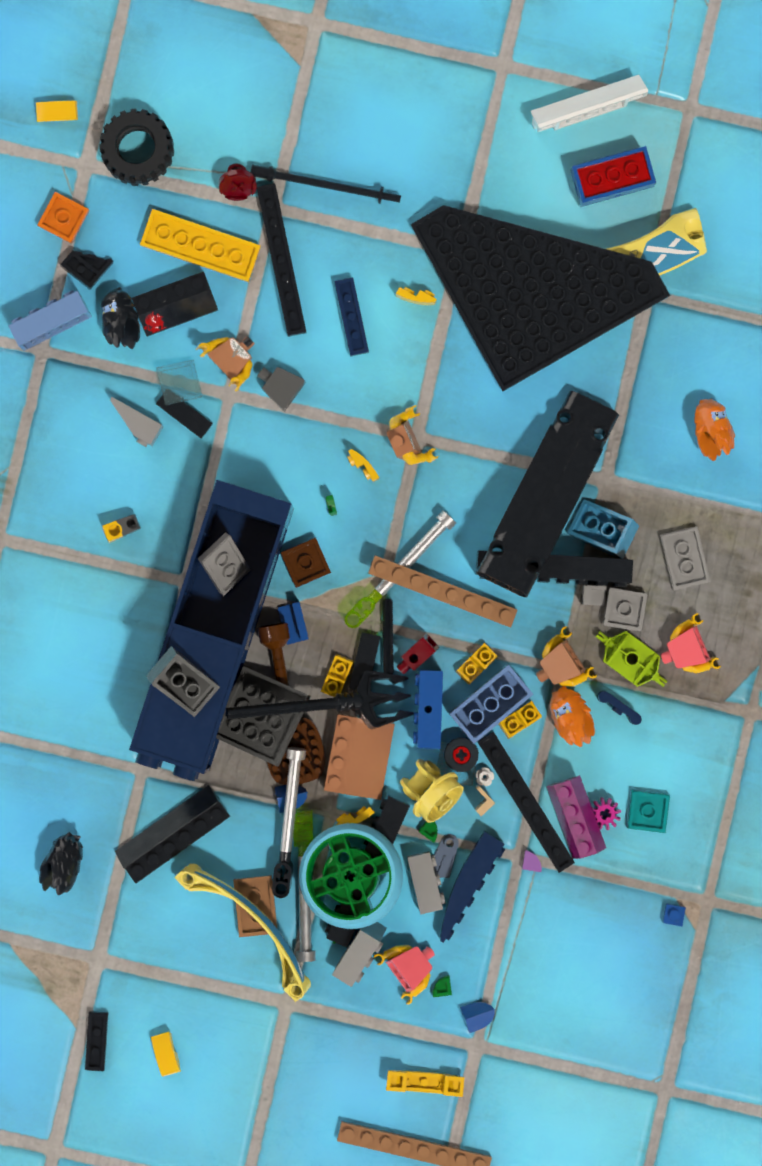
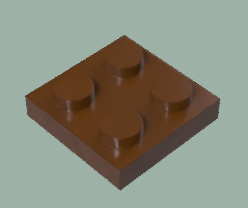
[281,538,331,588]

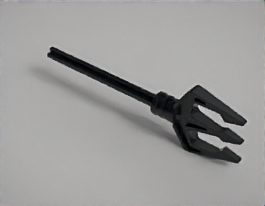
[225,670,414,729]

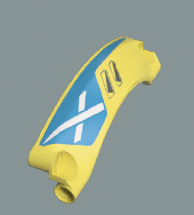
[606,208,707,275]
[174,863,311,1002]

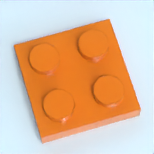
[37,192,90,244]

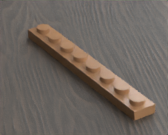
[368,555,517,628]
[337,1121,492,1166]

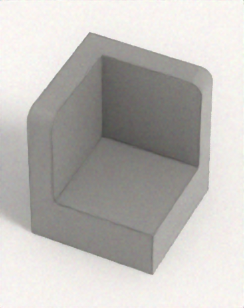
[582,585,607,606]

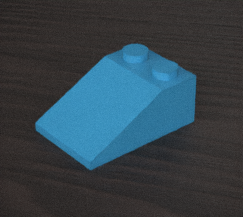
[567,499,639,559]

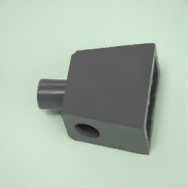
[257,367,306,412]

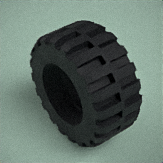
[99,109,174,186]

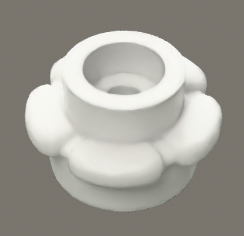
[475,767,494,786]

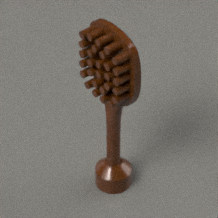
[257,622,325,785]

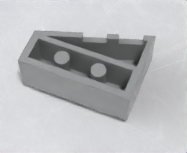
[332,922,386,987]

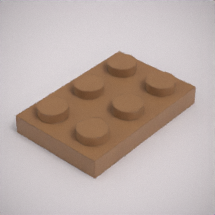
[233,875,278,937]

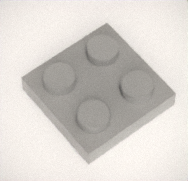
[603,588,647,632]

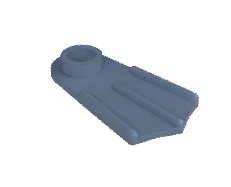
[433,834,459,878]

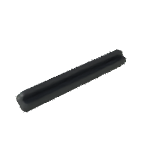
[382,599,394,674]

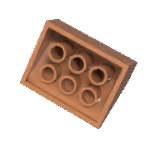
[324,714,395,800]

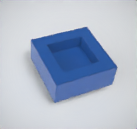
[663,904,686,927]

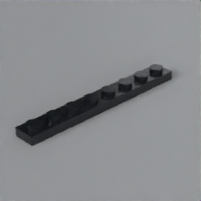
[257,183,307,337]
[477,732,575,873]

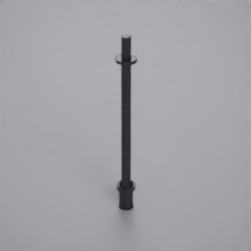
[250,164,401,204]

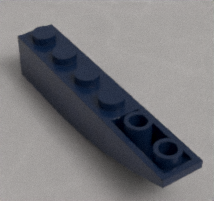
[440,831,505,943]

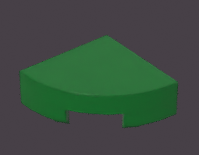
[326,495,337,516]
[418,821,438,843]
[433,975,452,998]

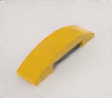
[386,1070,465,1097]

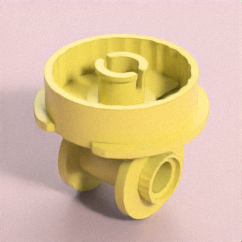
[400,759,464,823]

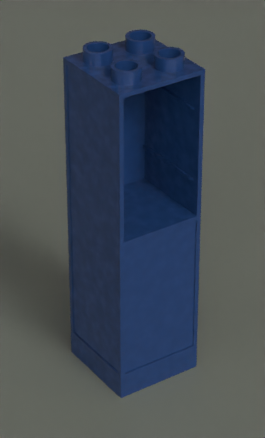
[129,480,294,781]

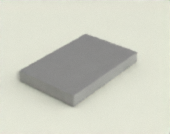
[659,526,711,591]
[198,532,251,596]

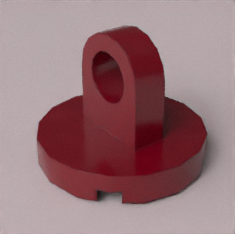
[218,163,257,201]

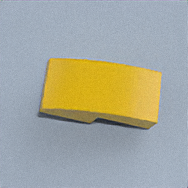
[36,101,78,122]
[396,287,437,305]
[347,449,379,482]
[455,643,498,685]
[320,654,354,697]
[498,701,542,739]
[335,806,375,826]
[151,1032,181,1077]

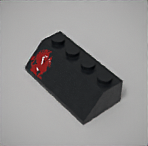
[132,271,218,337]

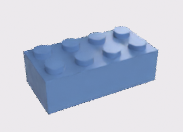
[8,291,92,351]
[449,665,534,744]

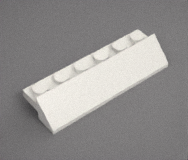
[531,75,648,132]

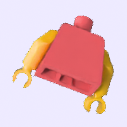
[661,613,721,674]
[373,945,435,1004]

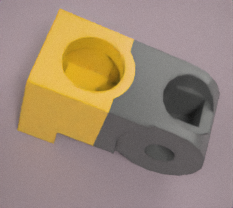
[102,514,141,543]

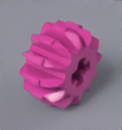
[592,797,621,830]

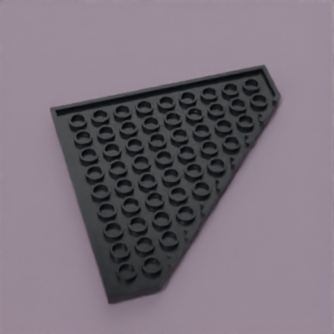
[411,205,671,391]

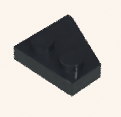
[60,250,113,290]

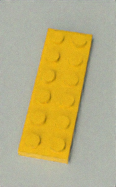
[140,209,261,283]

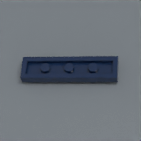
[334,277,369,357]

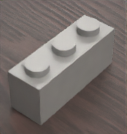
[407,851,446,915]

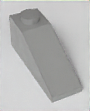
[110,397,163,447]

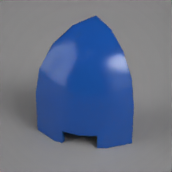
[274,785,307,813]
[460,1002,495,1033]

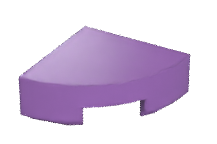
[522,850,542,872]

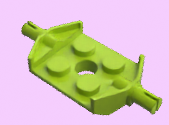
[595,631,667,687]

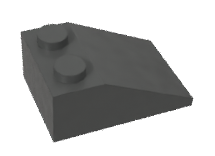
[146,646,220,717]

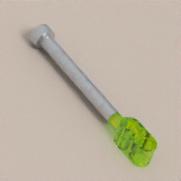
[345,510,457,629]
[293,810,316,962]

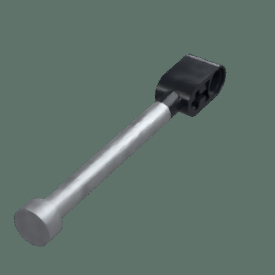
[272,747,306,898]

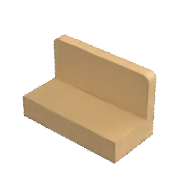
[474,785,495,816]

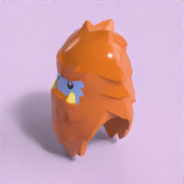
[694,399,735,461]
[549,686,595,747]

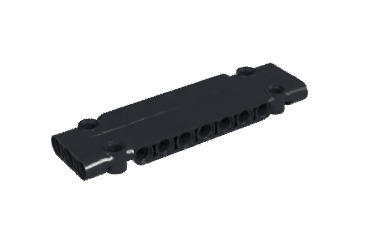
[477,391,619,598]

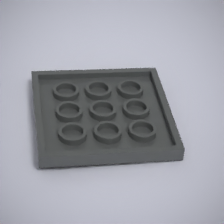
[216,666,311,767]

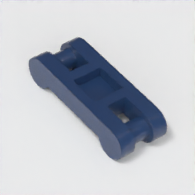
[597,691,642,725]

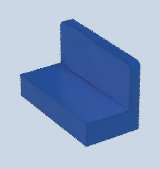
[278,602,309,645]

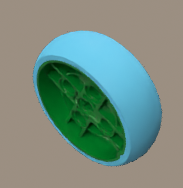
[299,823,403,929]

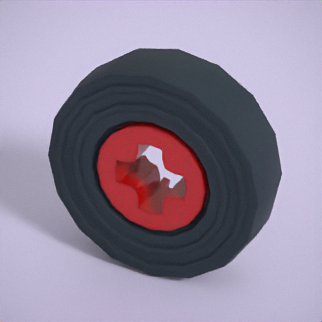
[444,738,479,772]

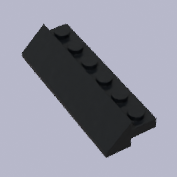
[115,785,230,884]

